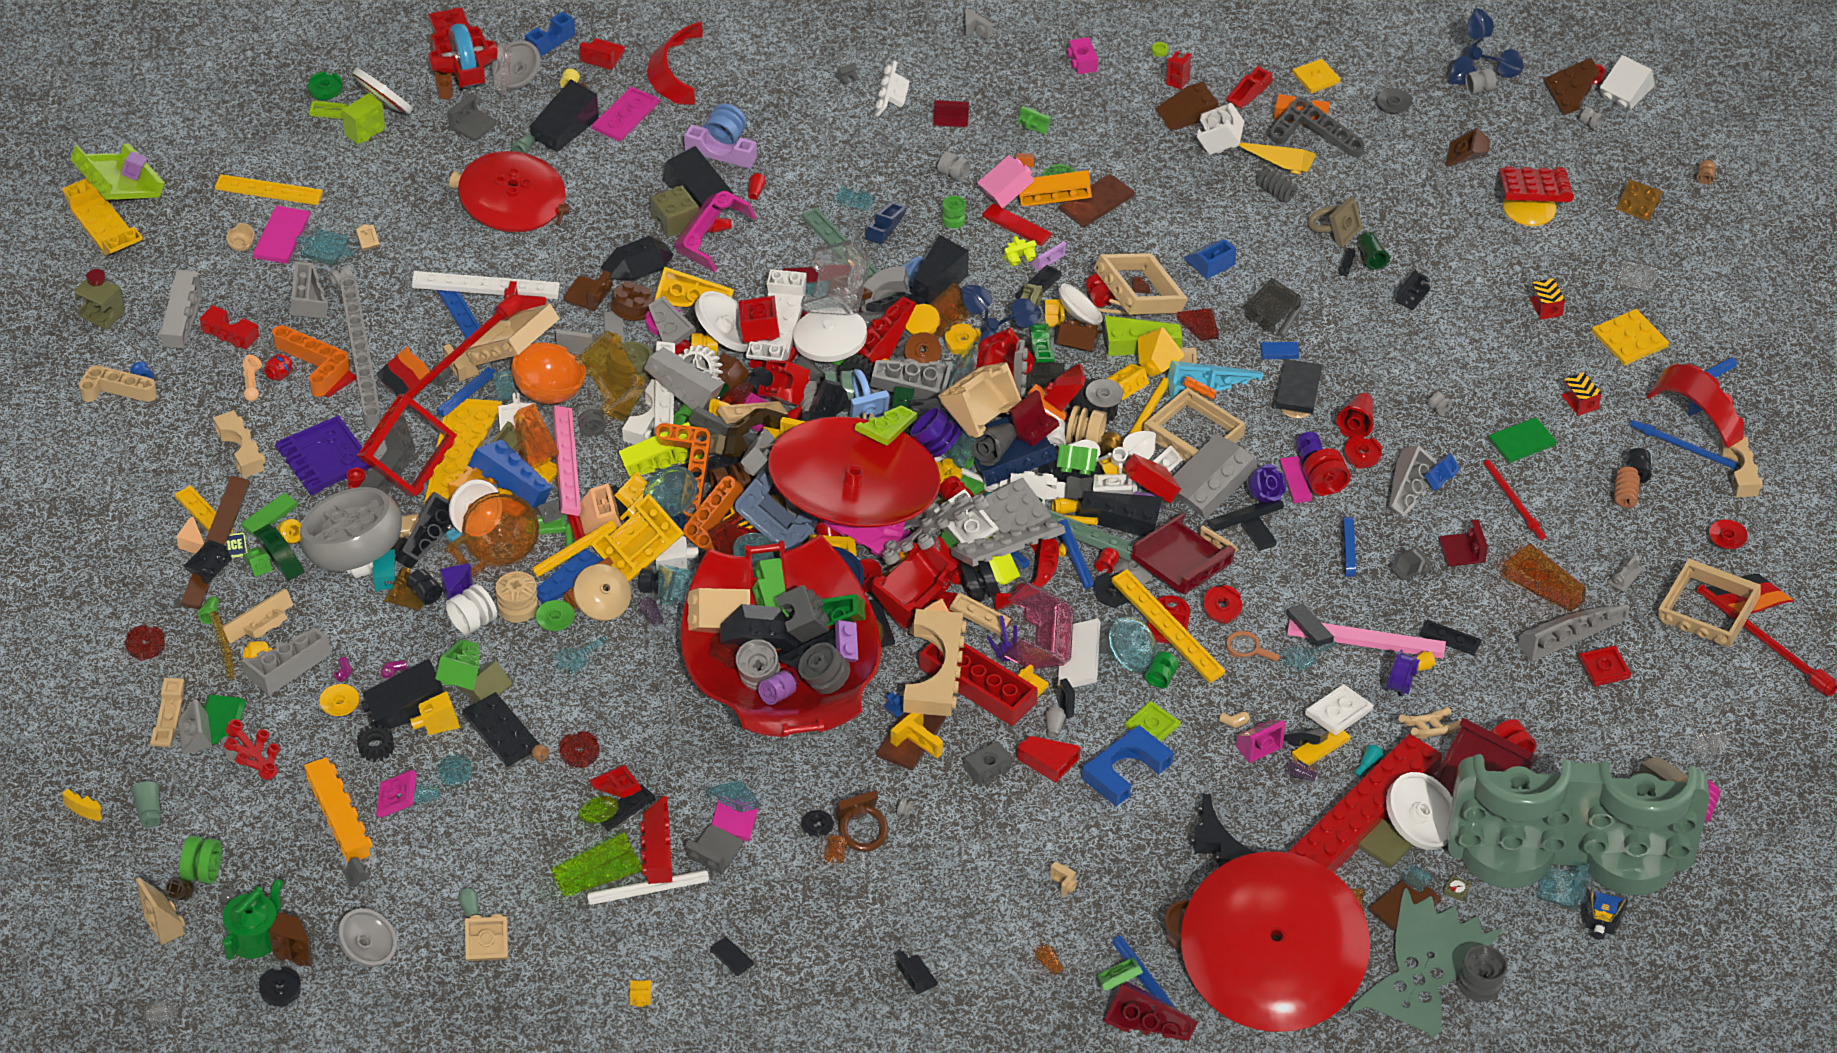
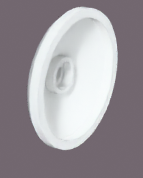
[1059,283,1103,325]
[449,479,502,537]

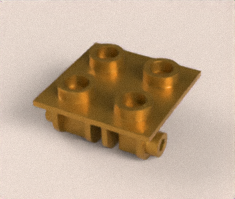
[1615,179,1663,221]
[384,567,424,610]

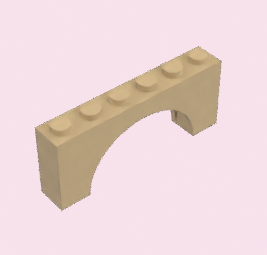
[903,609,967,716]

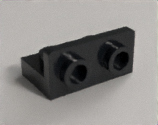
[184,540,232,584]

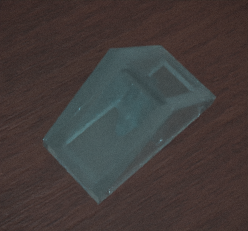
[493,369,517,401]

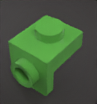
[243,547,272,577]

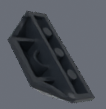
[601,236,674,281]
[720,604,798,650]
[778,628,836,672]

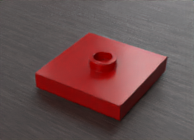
[1579,645,1631,687]

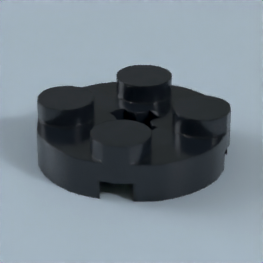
[1094,573,1129,608]
[259,967,302,1007]

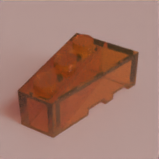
[514,403,560,469]

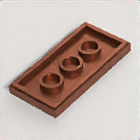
[1059,174,1135,228]
[877,712,947,771]

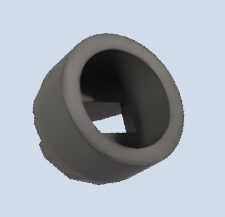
[220,888,237,905]

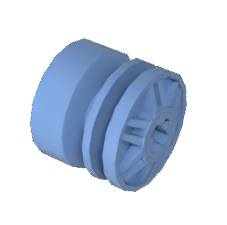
[702,103,746,144]

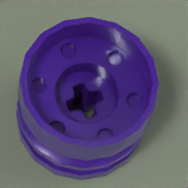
[910,407,961,457]

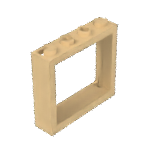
[1094,253,1188,315]
[465,304,560,366]
[1144,387,1245,462]
[1659,559,1761,648]

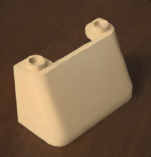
[938,362,1022,438]

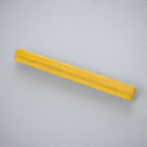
[532,520,617,577]

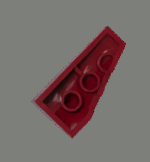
[1103,981,1198,1041]

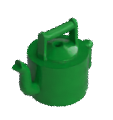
[222,880,283,960]

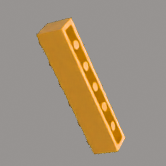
[304,757,373,864]

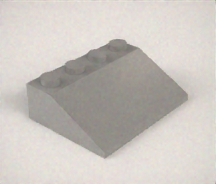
[1173,434,1258,519]

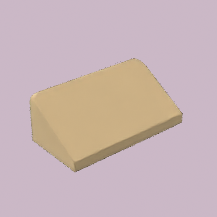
[1200,526,1238,553]

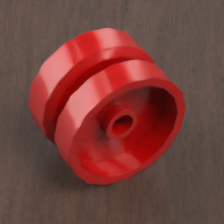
[1303,448,1351,496]
[1491,719,1537,753]

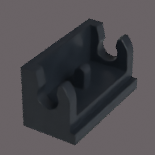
[1396,270,1431,311]

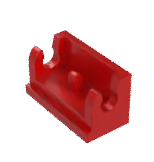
[1166,51,1192,90]

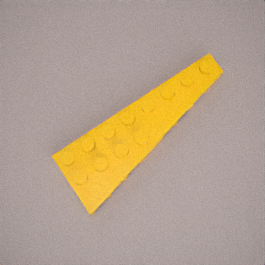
[424,397,503,503]

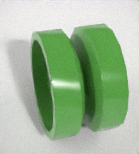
[180,835,222,885]

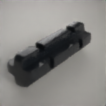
[1339,247,1356,277]

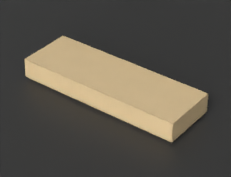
[949,592,1011,636]

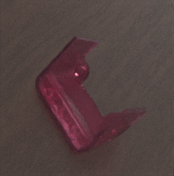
[1004,581,1074,670]

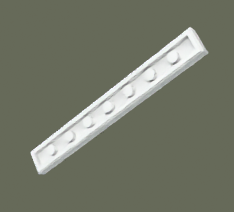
[412,271,560,299]

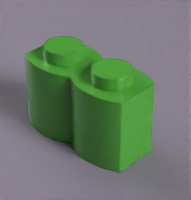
[1057,444,1098,475]

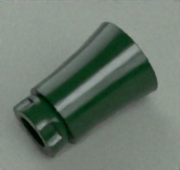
[1358,232,1390,270]

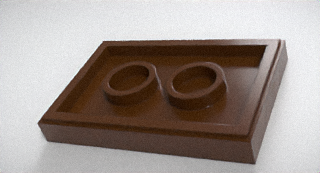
[1369,874,1442,933]

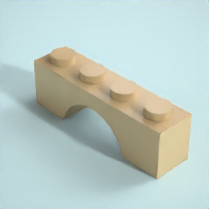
[213,410,266,478]
[1718,435,1762,498]

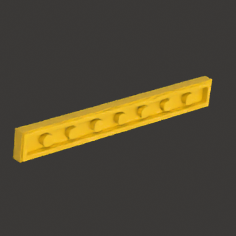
[1112,569,1225,684]

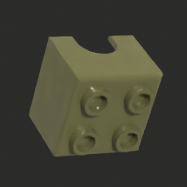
[651,186,699,238]
[74,279,125,329]

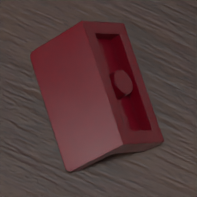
[933,100,969,127]

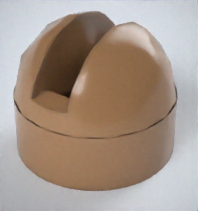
[532,744,550,762]

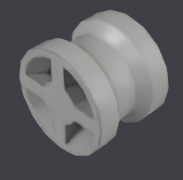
[1428,392,1452,415]

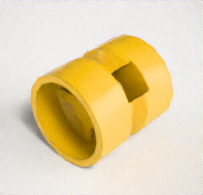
[692,333,718,356]

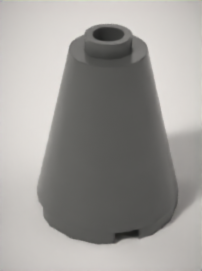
[968,423,1017,466]

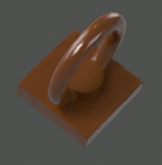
[833,790,888,852]

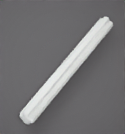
[587,870,709,905]

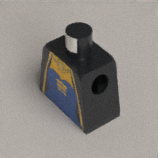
[1585,890,1628,940]

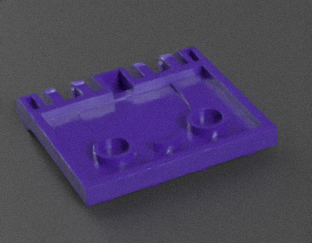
[275,415,372,495]

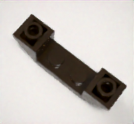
[723,408,789,458]

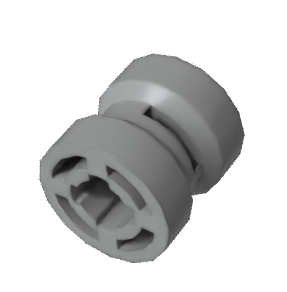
[1580,107,1604,130]
[329,265,354,288]

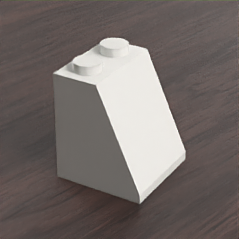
[1600,55,1655,109]

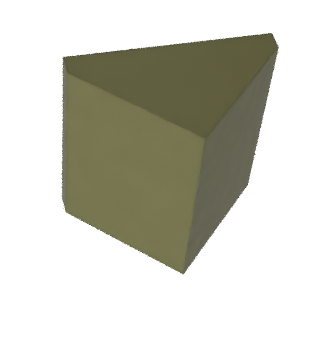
[456,660,512,702]

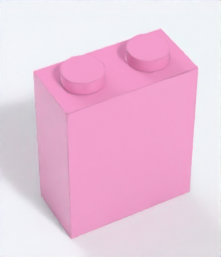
[977,155,1034,209]

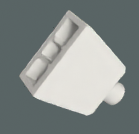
[656,536,699,572]

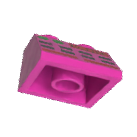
[1236,720,1286,763]

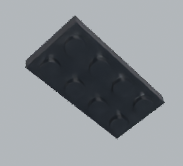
[462,692,540,767]

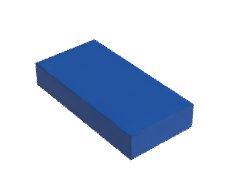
[1261,342,1299,359]

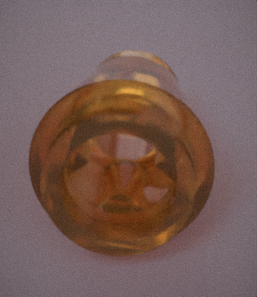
[1035,944,1064,976]

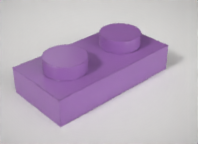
[835,620,858,662]

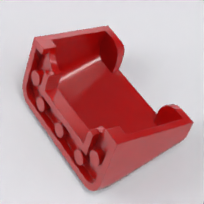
[969,327,1035,400]
[871,542,957,630]

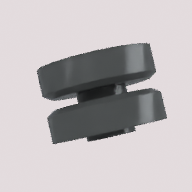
[798,642,850,694]

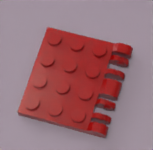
[1499,166,1574,202]

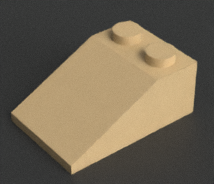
[136,878,185,945]

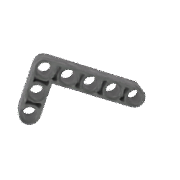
[1271,98,1364,158]
[359,413,415,493]

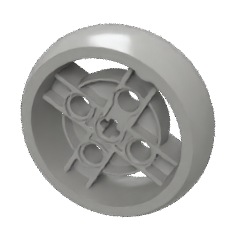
[300,487,402,571]

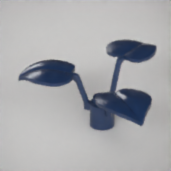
[1448,8,1524,85]
[961,285,1041,344]

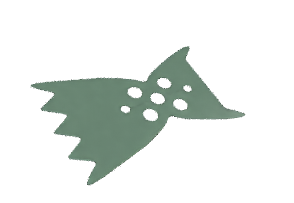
[1350,888,1502,1039]

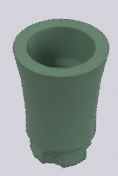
[131,781,161,828]

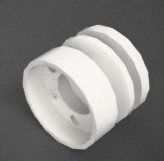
[445,584,497,636]

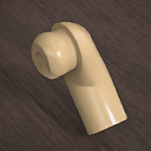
[1219,712,1250,728]

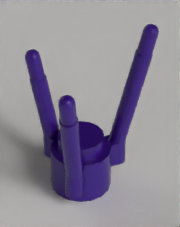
[987,615,1018,661]

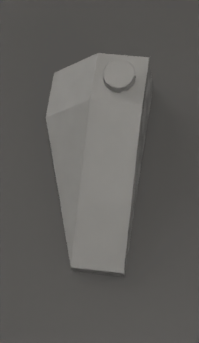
[1389,445,1437,517]

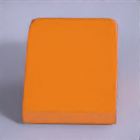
[1016,153,1034,167]

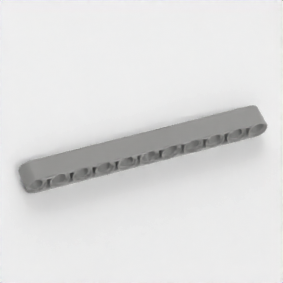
[340,276,381,428]

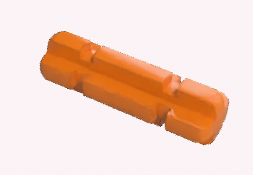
[1183,376,1217,399]

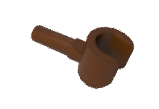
[556,204,569,226]

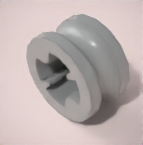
[897,798,914,819]

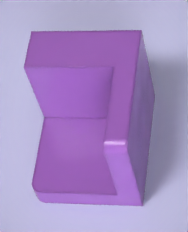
[121,151,148,181]

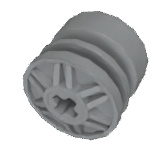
[736,639,781,691]

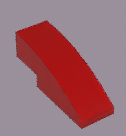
[1226,66,1273,109]

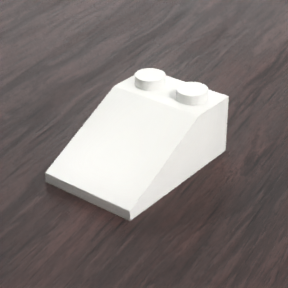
[934,489,999,544]

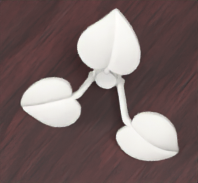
[1069,431,1156,495]

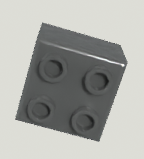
[776,585,830,643]

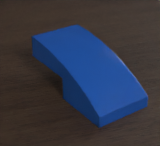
[1424,453,1460,491]

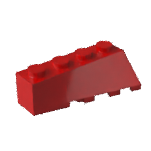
[640,796,673,884]

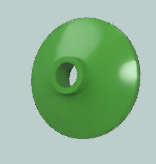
[536,600,575,631]

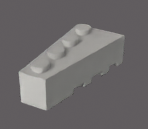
[159,270,202,348]
[870,360,953,404]

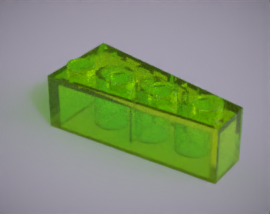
[550,832,643,897]

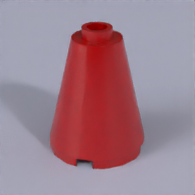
[1336,392,1374,438]

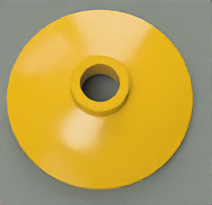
[319,684,360,716]

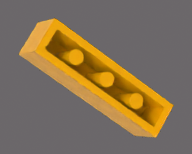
[1019,170,1092,206]

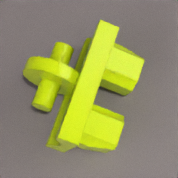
[1002,236,1036,267]

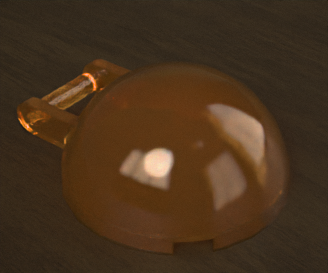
[445,492,539,578]

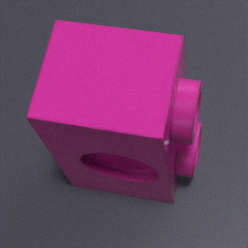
[1066,37,1098,74]

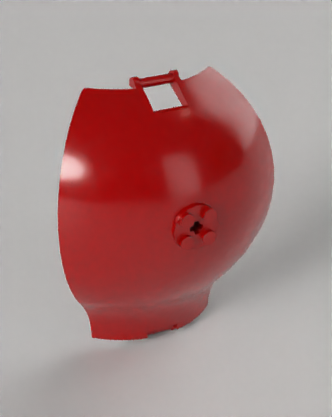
[681,534,881,737]

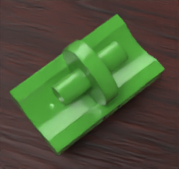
[1018,106,1051,134]

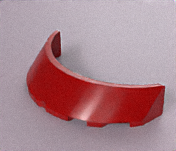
[647,21,703,105]
[1646,363,1744,448]
[995,524,1059,610]

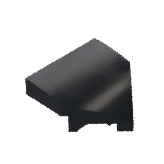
[809,379,851,417]

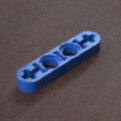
[1343,517,1356,577]

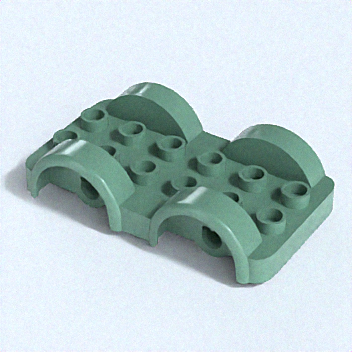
[1448,754,1709,895]

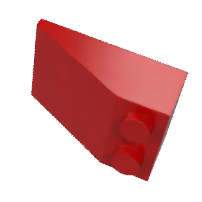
[738,295,780,343]

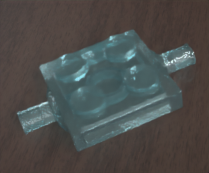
[296,228,355,266]

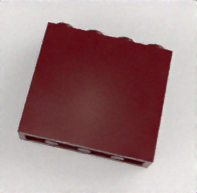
[1131,513,1236,595]
[1434,718,1537,797]

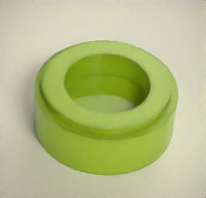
[1151,42,1169,57]

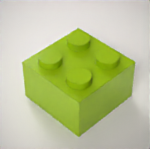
[342,93,385,145]

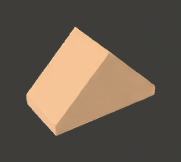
[176,517,204,554]

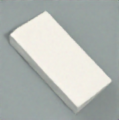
[1153,445,1183,472]

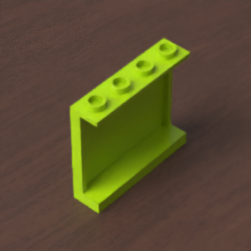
[70,144,165,200]

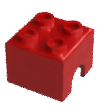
[757,360,810,405]

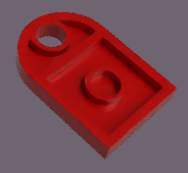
[1145,595,1190,644]

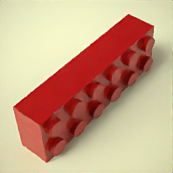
[919,643,1038,727]

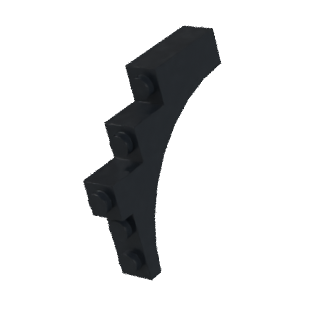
[1191,794,1258,867]

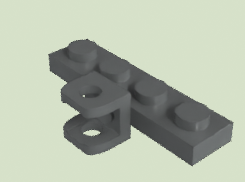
[688,406,757,453]

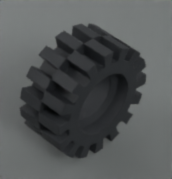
[839,355,874,391]
[357,725,395,762]

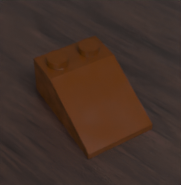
[1155,82,1219,131]

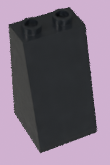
[530,80,599,152]
[662,146,733,209]
[914,235,969,306]
[361,659,443,729]

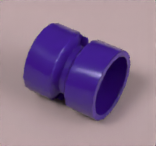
[1296,431,1323,464]

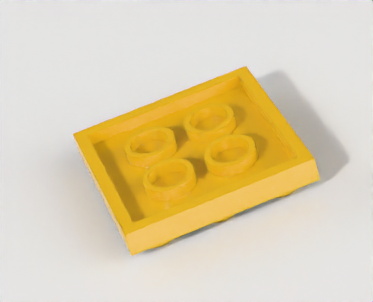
[1591,309,1669,366]

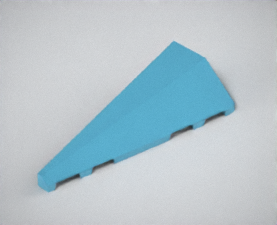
[1167,361,1263,400]

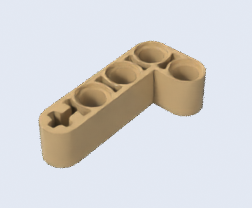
[79,365,157,402]

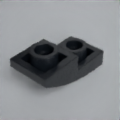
[1284,728,1329,746]

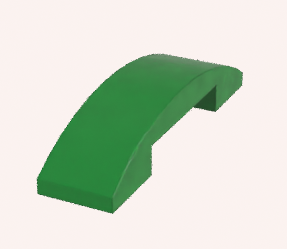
[1030,323,1055,363]

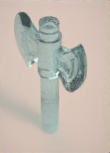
[551,636,608,674]
[1279,640,1336,671]

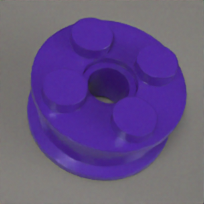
[1386,650,1420,696]

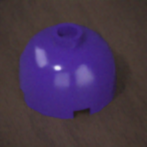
[1248,464,1286,502]

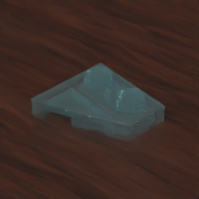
[706,780,759,813]

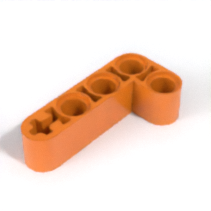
[683,476,743,552]

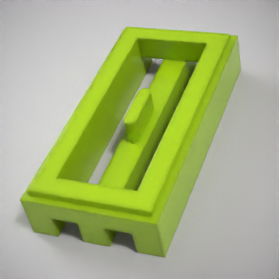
[309,101,347,119]

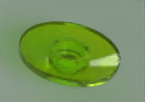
[578,796,619,823]

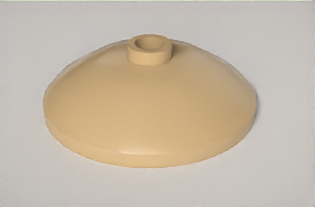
[573,564,631,621]

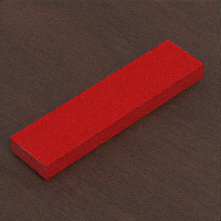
[982,203,1052,246]

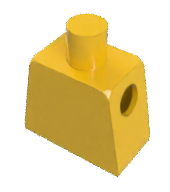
[410,691,460,735]

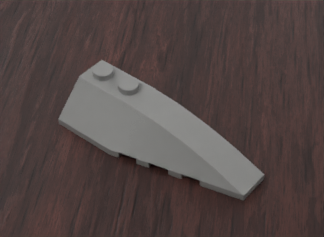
[1518,604,1630,662]

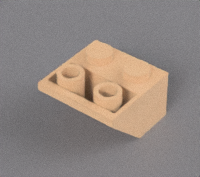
[580,483,622,535]

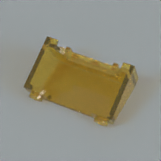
[575,330,645,421]

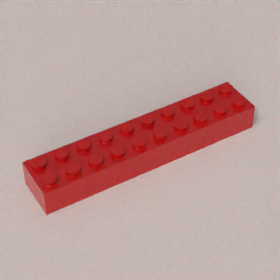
[1287,734,1442,872]

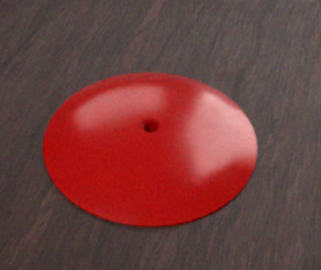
[768,417,941,527]
[1181,852,1370,1032]

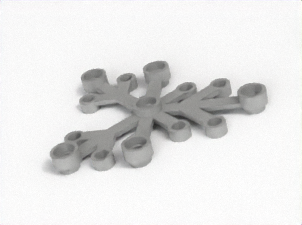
[883,493,990,565]

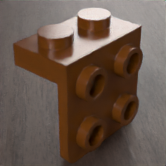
[563,271,613,311]

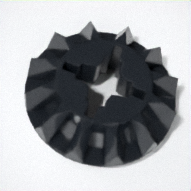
[801,810,834,838]

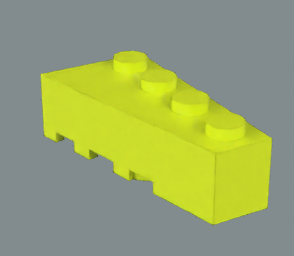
[619,422,703,477]

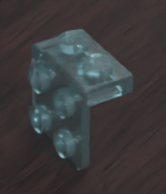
[1537,862,1592,910]

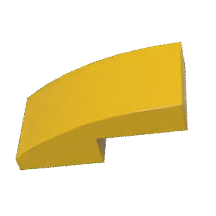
[62,789,102,821]

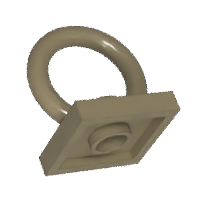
[1308,197,1363,247]

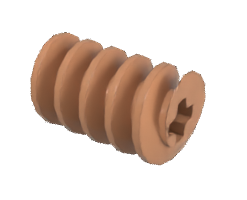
[1613,466,1640,508]

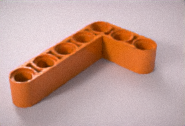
[272,325,350,397]
[655,423,711,520]

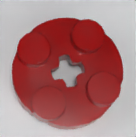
[1344,435,1382,469]
[1203,585,1243,624]

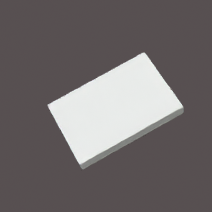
[1305,684,1374,736]

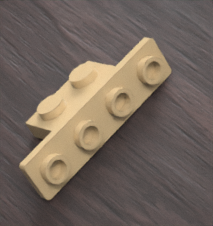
[221,589,293,644]

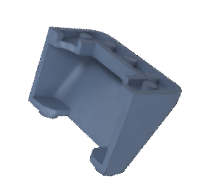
[735,470,820,551]

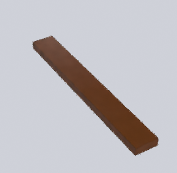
[181,475,250,610]

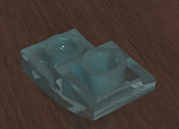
[834,185,876,211]

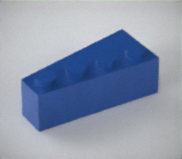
[468,439,552,508]

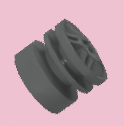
[1458,945,1508,1002]

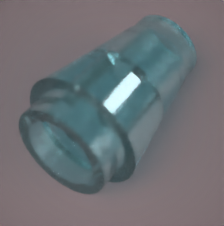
[413,785,440,805]

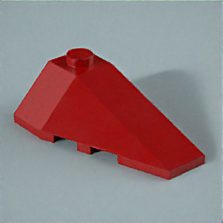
[856,297,916,367]
[1043,363,1086,412]

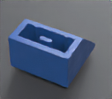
[1184,239,1236,279]

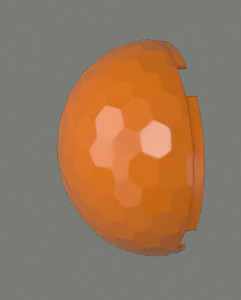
[511,343,586,404]

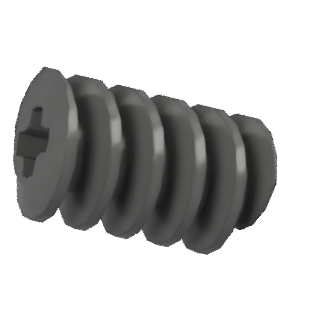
[1258,169,1298,202]

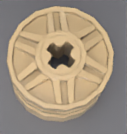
[1066,405,1107,446]
[495,571,538,623]

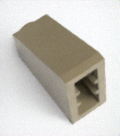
[1639,756,1688,782]

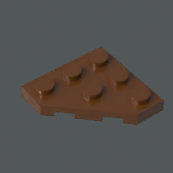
[1544,57,1599,115]

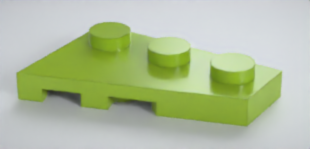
[855,405,917,446]

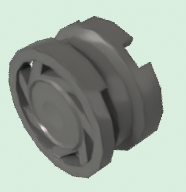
[578,409,606,437]

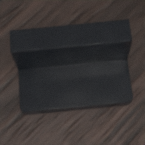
[896,951,938,995]

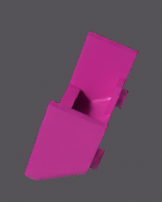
[675,191,756,272]

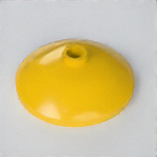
[1503,198,1556,226]

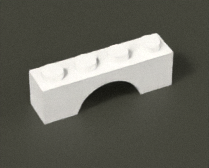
[622,379,675,444]

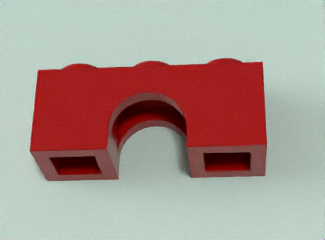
[199,305,259,350]

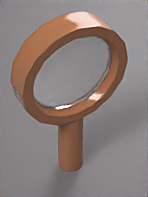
[1226,631,1281,662]

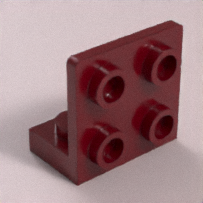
[1010,390,1060,447]
[1439,519,1488,567]

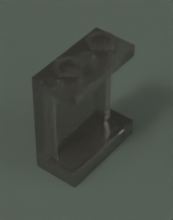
[1244,278,1301,333]

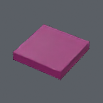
[712,800,758,841]

